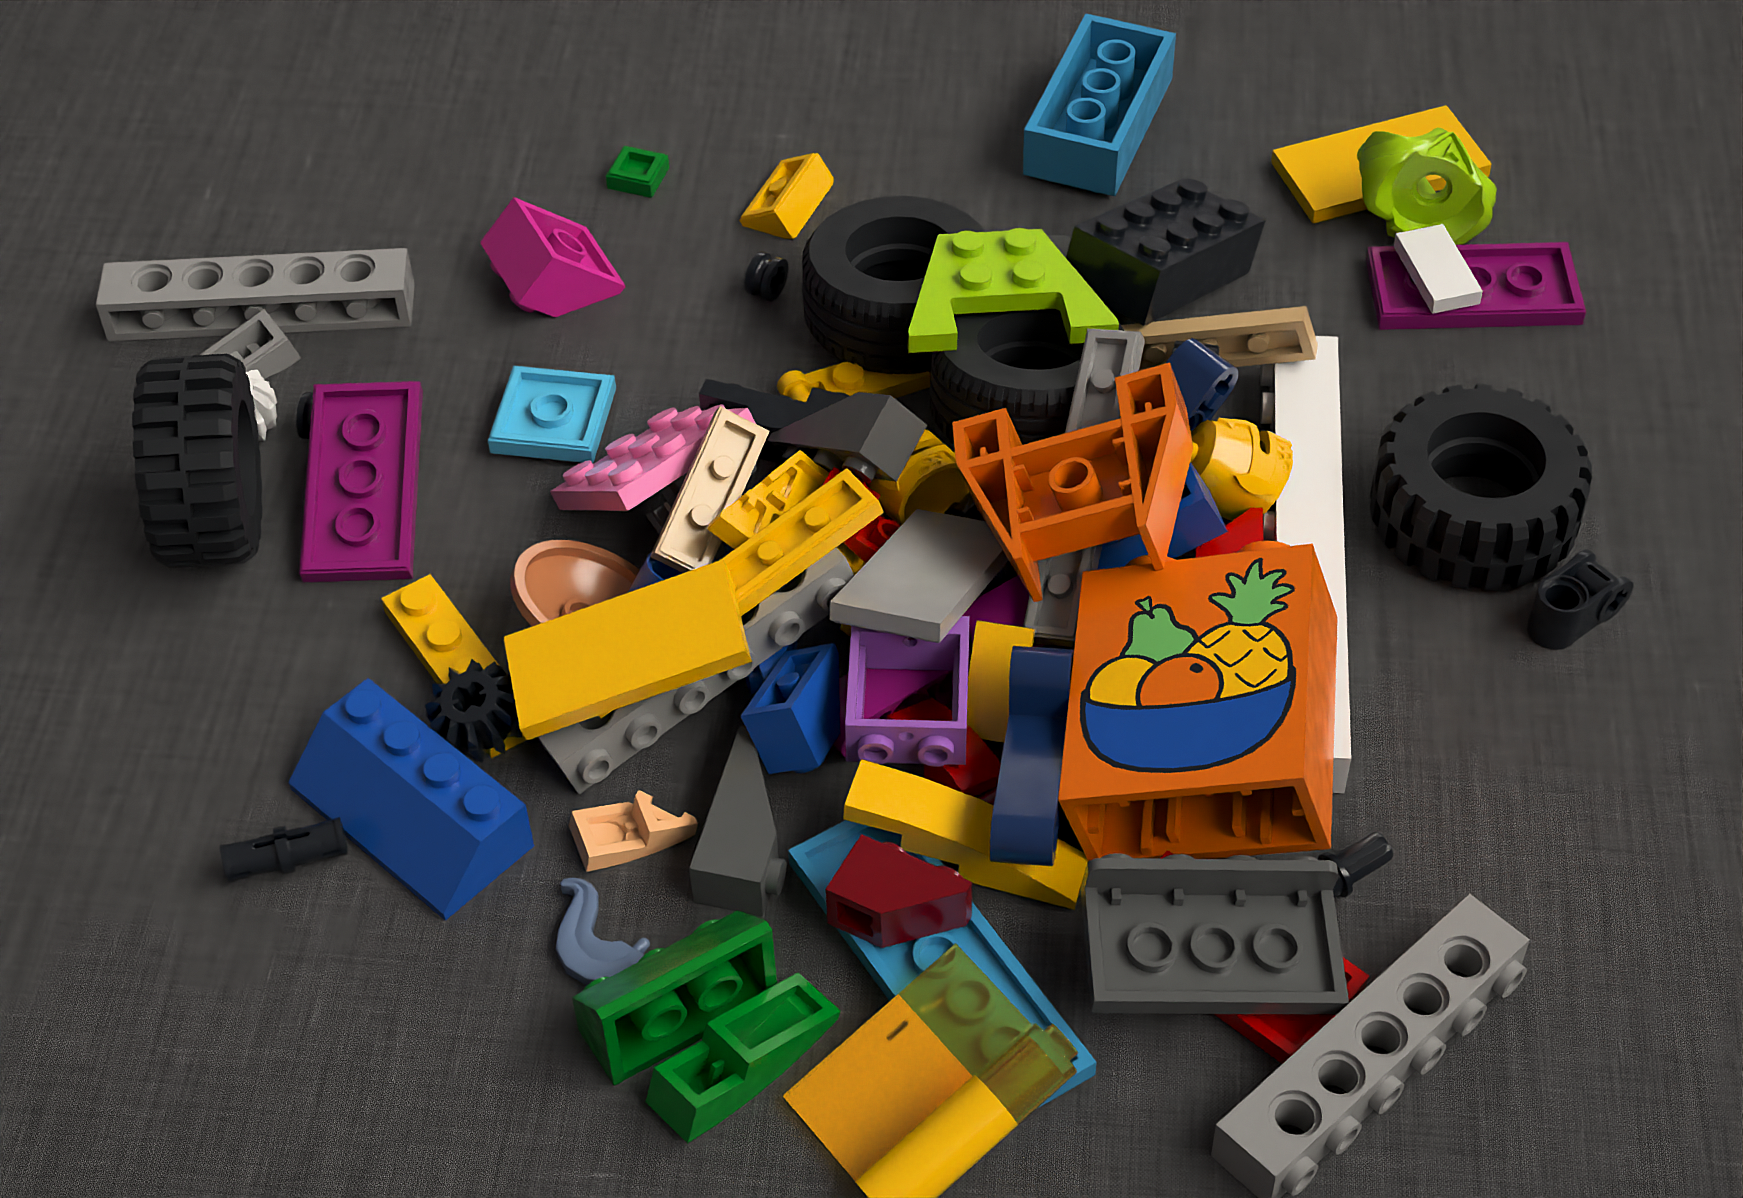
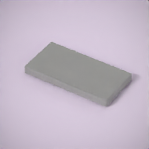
[830,509,1008,643]

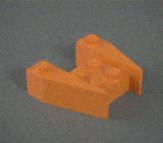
[952,362,1193,602]

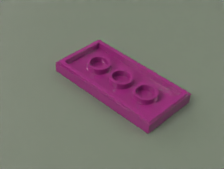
[1366,242,1586,330]
[299,381,423,583]

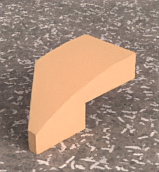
[569,790,698,872]

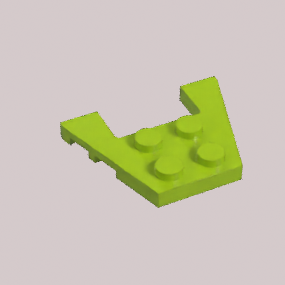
[907,228,1119,353]

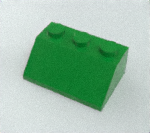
[572,910,777,1086]

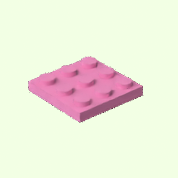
[550,404,756,511]

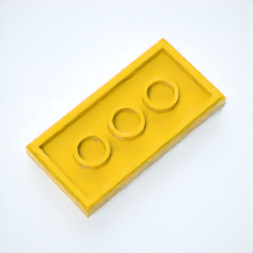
[1271,105,1492,224]
[504,559,752,740]

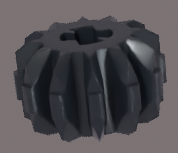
[425,659,522,763]

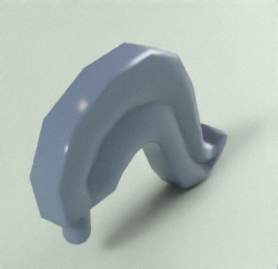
[555,877,650,986]

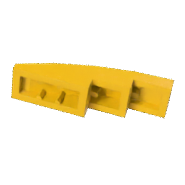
[843,759,1088,910]

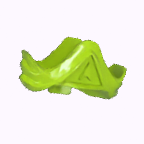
[1357,127,1497,245]

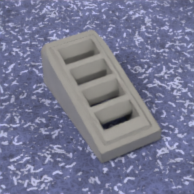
[200,309,301,379]

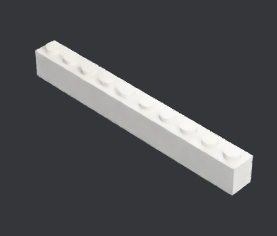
[1260,336,1351,794]

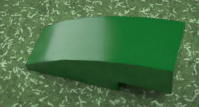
[646,972,840,1144]

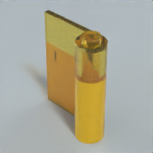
[783,943,1078,1198]

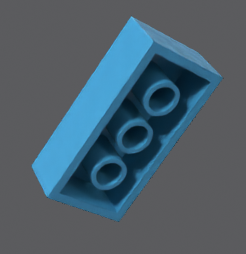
[1023,13,1176,196]

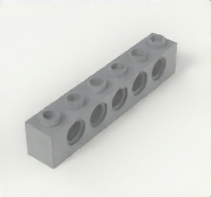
[96,248,415,342]
[537,547,854,794]
[1211,894,1530,1198]

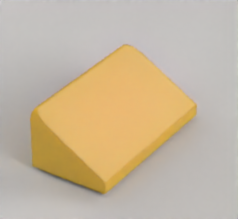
[739,153,834,239]

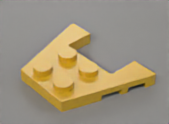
[707,450,884,637]

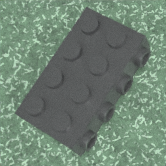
[1081,853,1349,1015]

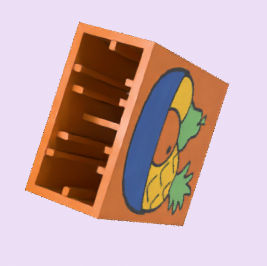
[1058,540,1338,861]

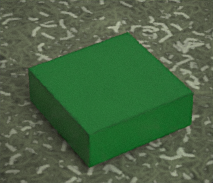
[606,146,670,198]

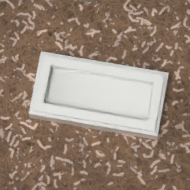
[1394,224,1483,314]

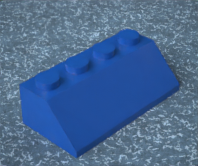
[288,678,534,921]

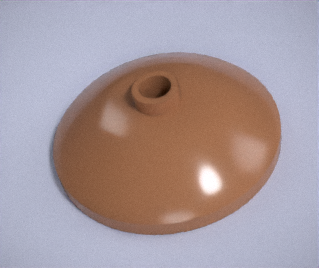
[510,540,639,627]

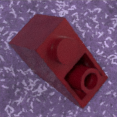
[825,834,972,948]

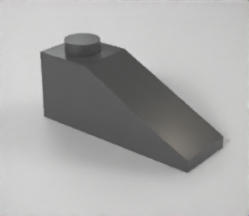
[689,725,787,916]

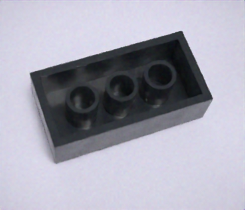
[1066,178,1266,326]

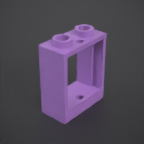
[845,616,970,767]

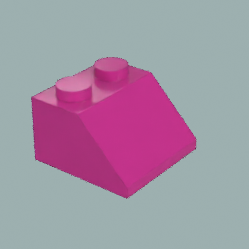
[480,197,626,317]

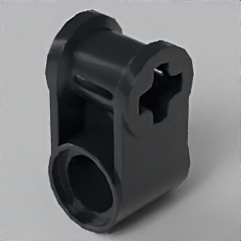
[1526,549,1634,650]

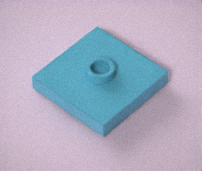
[488,365,616,463]

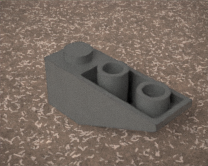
[767,392,927,483]

